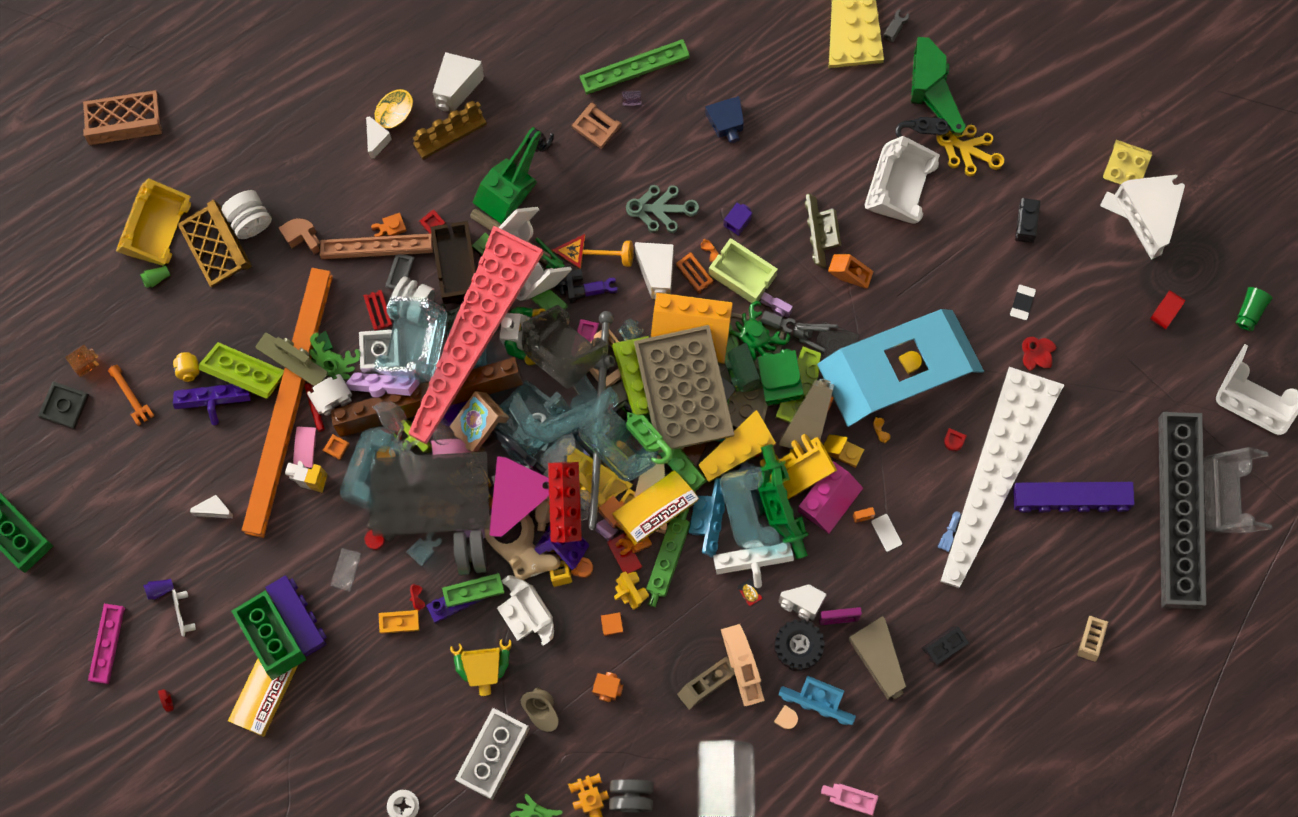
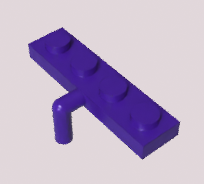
[173,384,251,425]

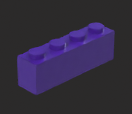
[265,575,327,657]

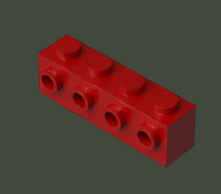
[548,462,582,542]

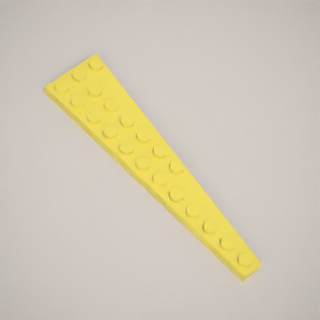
[829,0,884,68]

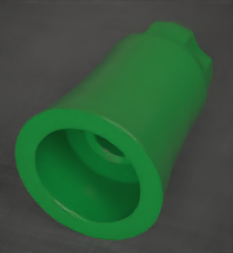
[1236,287,1273,331]

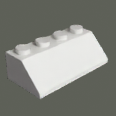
[455,708,530,800]

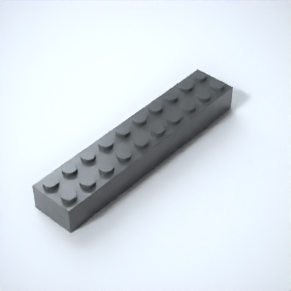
[1158,412,1206,609]

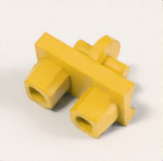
[614,571,649,610]

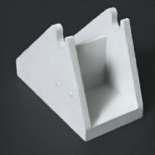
[1115,175,1185,260]

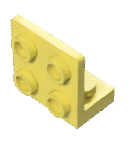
[1103,140,1152,184]

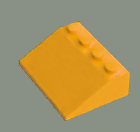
[651,293,732,364]

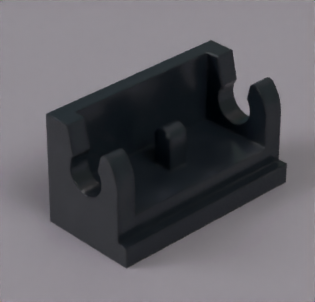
[922,626,969,665]

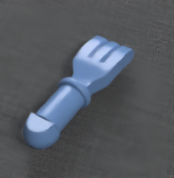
[938,511,961,552]

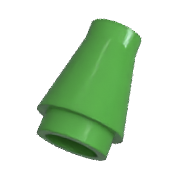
[140,266,170,288]

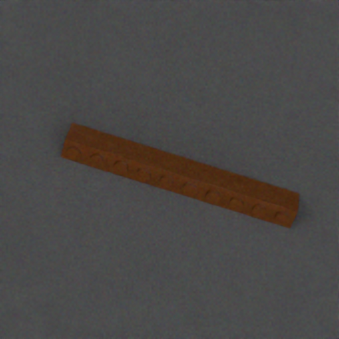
[330,357,524,437]

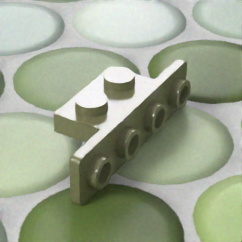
[805,193,841,269]
[255,333,328,386]

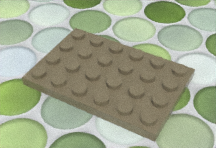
[634,325,734,453]

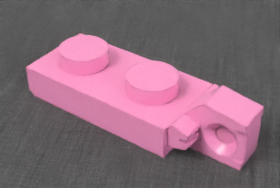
[821,784,878,816]

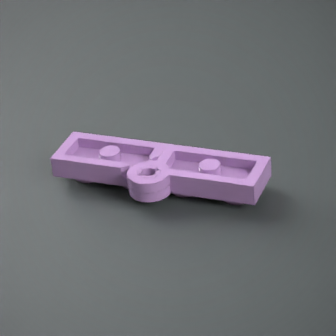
[346,372,420,397]

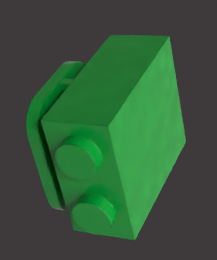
[757,349,805,406]

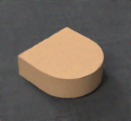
[774,705,798,729]

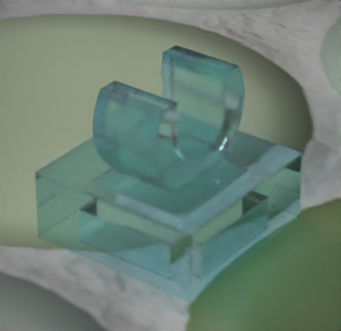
[618,318,644,341]

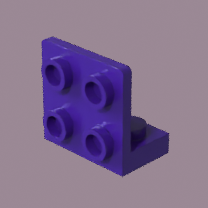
[534,525,589,570]

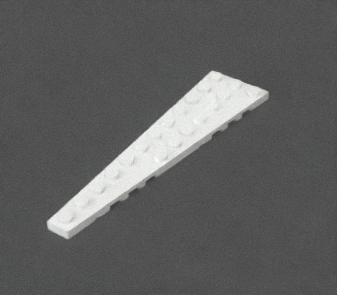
[940,367,1064,588]

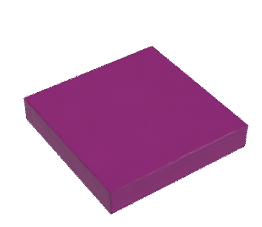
[819,607,862,625]

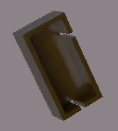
[430,221,476,305]

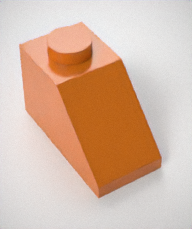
[828,254,874,288]

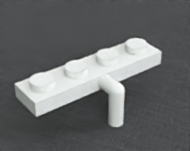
[713,542,794,588]

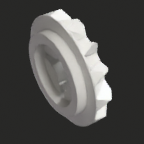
[387,790,419,817]

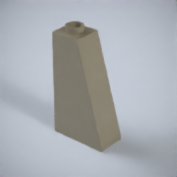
[779,379,834,452]
[849,616,906,700]

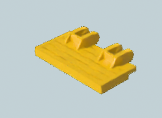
[754,434,837,500]

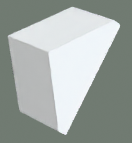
[366,117,392,158]

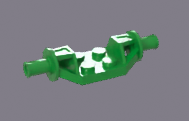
[758,444,809,559]

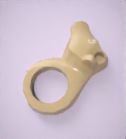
[484,514,561,580]

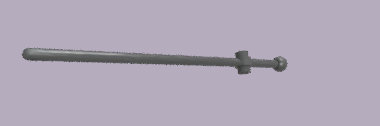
[589,311,615,530]

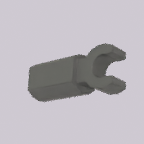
[883,9,909,42]
[761,310,796,334]

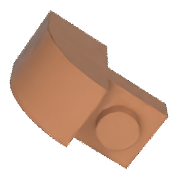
[279,219,320,255]

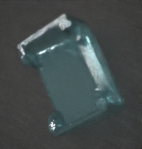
[374,297,447,381]
[578,387,658,481]
[340,427,401,511]
[720,465,781,549]

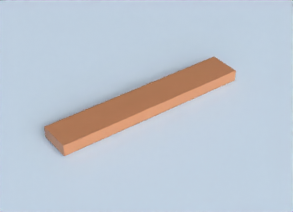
[320,234,433,259]

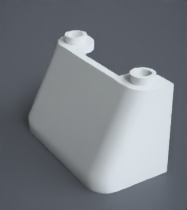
[865,136,940,224]

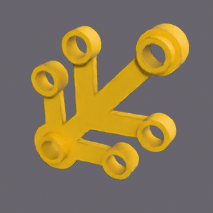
[936,125,1004,177]

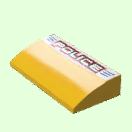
[612,470,699,546]
[228,659,298,737]

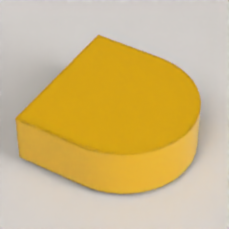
[899,351,922,374]

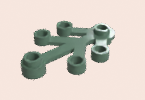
[626,185,699,233]

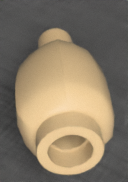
[535,497,550,532]

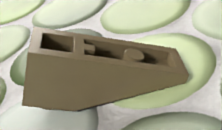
[677,656,735,710]

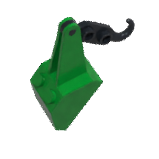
[895,37,965,138]
[472,127,554,224]

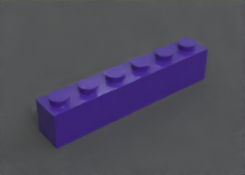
[1013,482,1134,513]

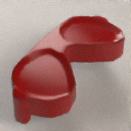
[410,584,425,611]

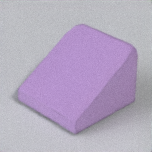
[595,519,619,541]

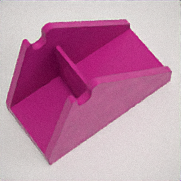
[489,456,549,537]

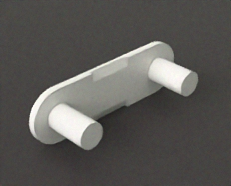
[172,590,196,637]

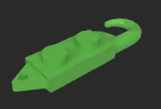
[626,412,673,464]

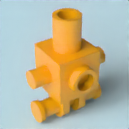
[568,773,609,817]

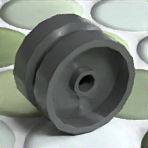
[454,529,487,576]
[609,780,654,813]

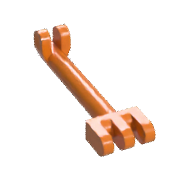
[108,365,154,426]

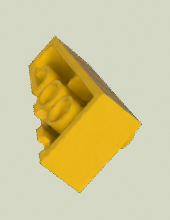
[699,410,776,482]

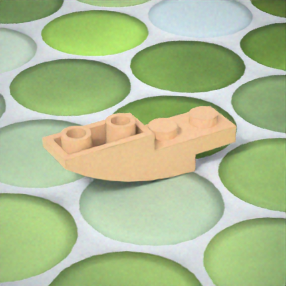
[721,624,765,706]

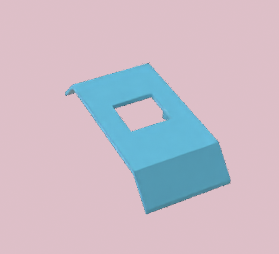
[817,309,984,427]

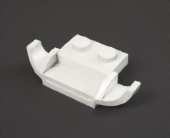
[497,575,554,646]

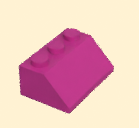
[798,461,863,534]

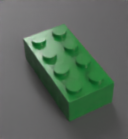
[0,492,54,573]
[232,590,307,681]

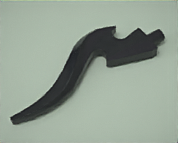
[491,428,546,475]

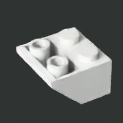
[779,585,826,621]

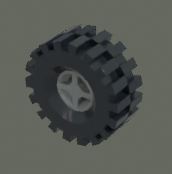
[774,619,825,671]

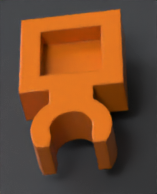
[371,213,407,237]
[615,535,652,555]

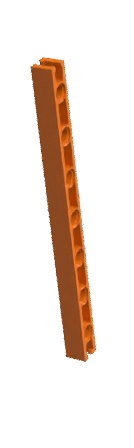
[242,268,333,538]

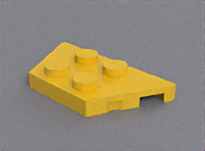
[567,445,633,507]

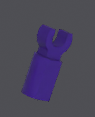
[584,278,618,297]

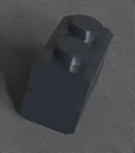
[1015,198,1040,243]

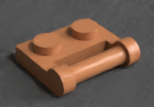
[572,102,622,149]

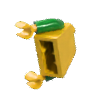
[450,639,511,696]

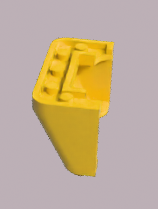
[116,178,191,266]

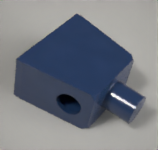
[705,96,744,144]

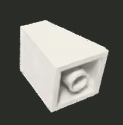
[433,52,484,111]
[635,242,674,300]

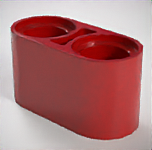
[1150,290,1186,329]

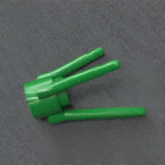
[535,238,566,271]

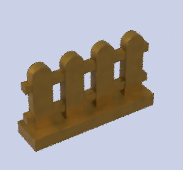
[413,101,487,160]

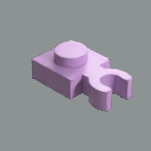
[760,292,793,318]

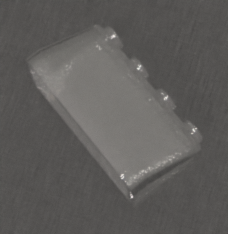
[698,740,755,817]

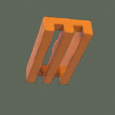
[676,252,714,294]

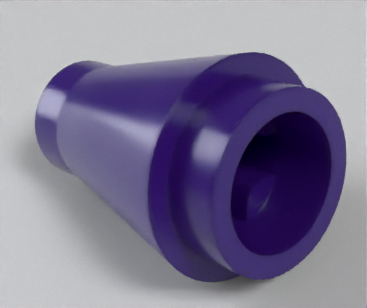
[144,579,174,600]

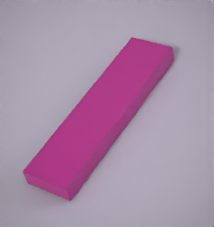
[88,604,125,684]

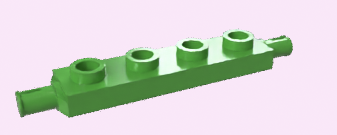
[646,508,690,607]

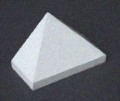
[190,495,233,518]

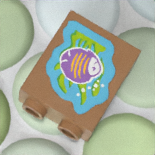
[450,391,510,453]

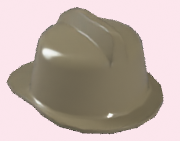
[521,687,559,732]

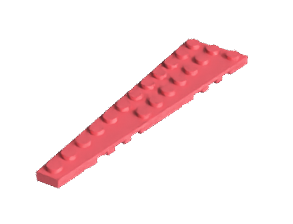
[408,226,544,444]

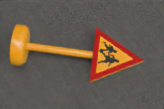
[552,234,634,269]

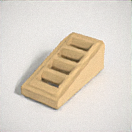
[1077,616,1108,661]

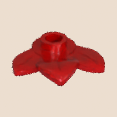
[1022,337,1056,371]

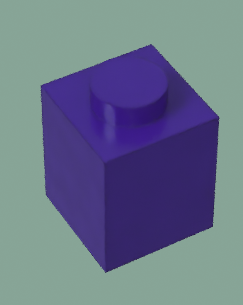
[724,203,752,236]

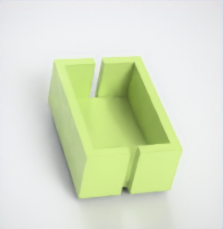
[709,238,777,303]

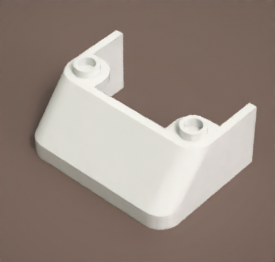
[499,207,572,301]
[1216,344,1298,435]

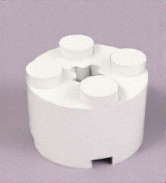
[307,374,352,416]

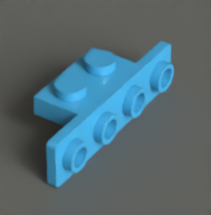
[689,478,728,557]
[778,676,856,725]

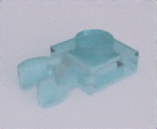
[407,531,442,566]

